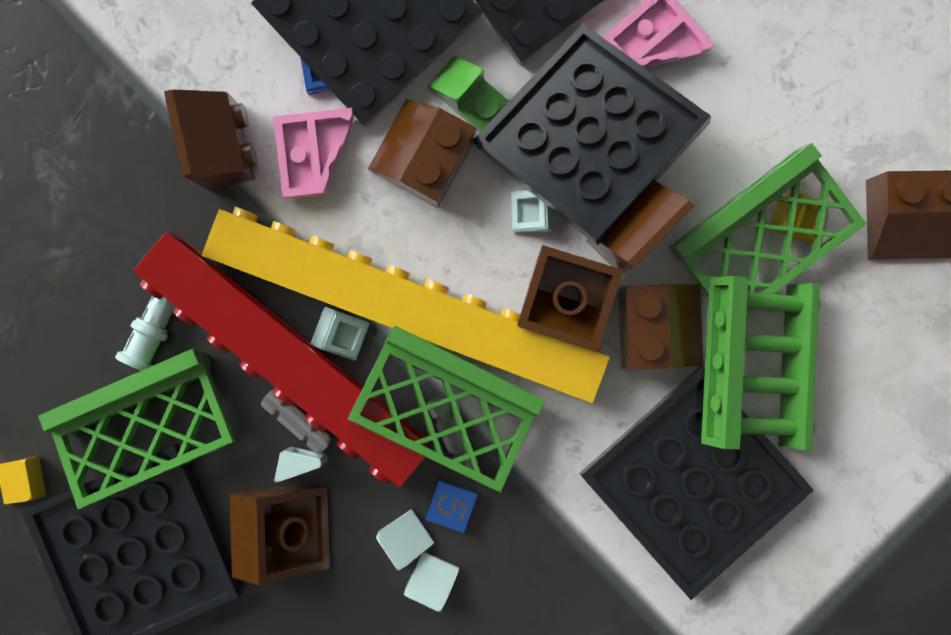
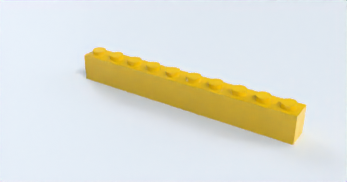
[201,207,610,404]

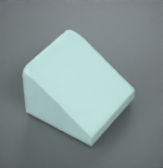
[511,190,561,233]
[311,307,370,361]
[274,446,328,482]
[376,509,435,571]
[404,551,460,612]

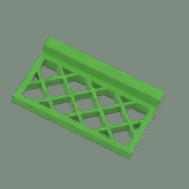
[669,143,867,313]
[347,326,545,493]
[38,349,236,509]

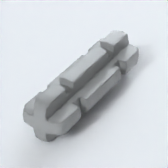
[261,390,333,454]
[427,395,478,469]

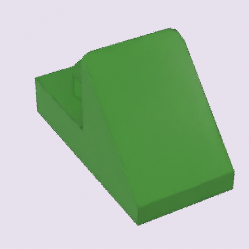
[428,56,509,132]

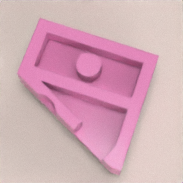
[603,0,715,69]
[273,108,354,200]

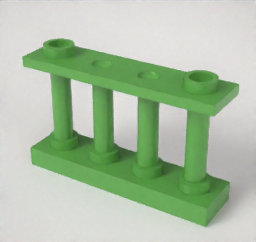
[701,276,820,451]

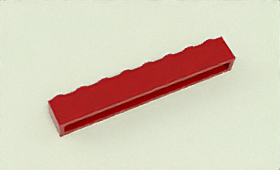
[133,232,432,488]

